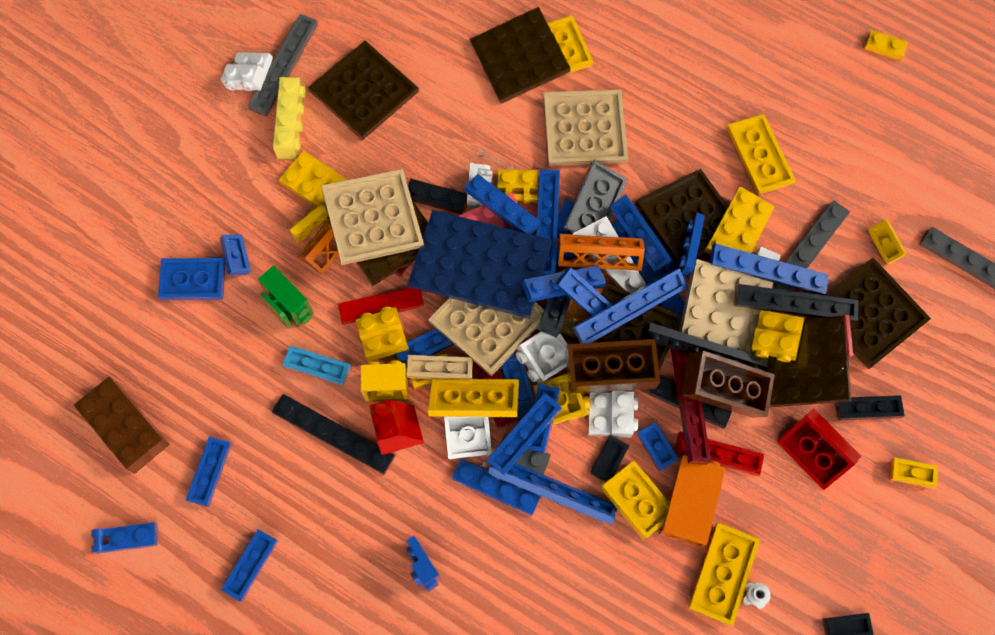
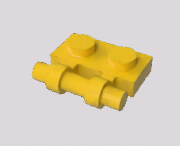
[498,169,538,204]

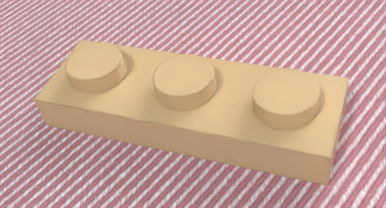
[407,355,473,379]

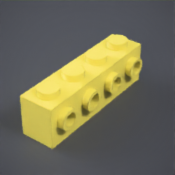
[273,77,305,159]

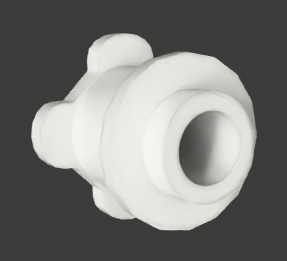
[743,583,771,609]

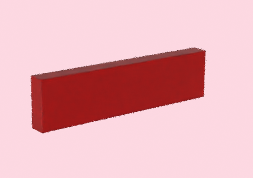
[338,288,424,325]
[674,431,765,476]

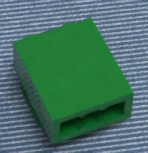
[258,265,314,329]

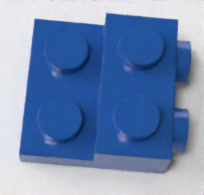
[406,535,441,592]

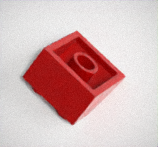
[369,400,424,455]

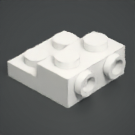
[221,52,273,91]
[516,332,567,384]
[588,391,638,438]
[444,417,492,459]

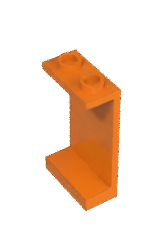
[660,455,726,548]

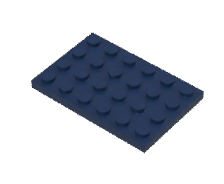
[407,210,552,319]

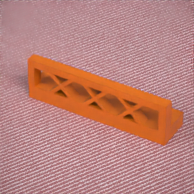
[297,221,338,275]
[558,234,645,271]

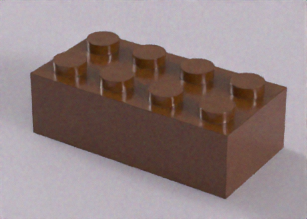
[565,339,660,394]
[680,351,775,418]
[74,376,170,474]

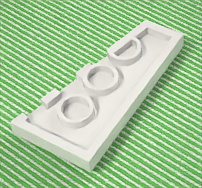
[572,216,646,293]

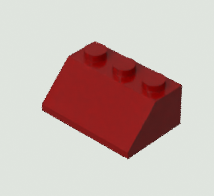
[777,408,861,490]

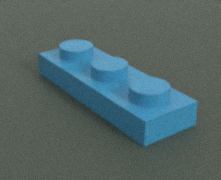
[282,345,351,386]

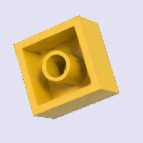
[361,361,408,401]

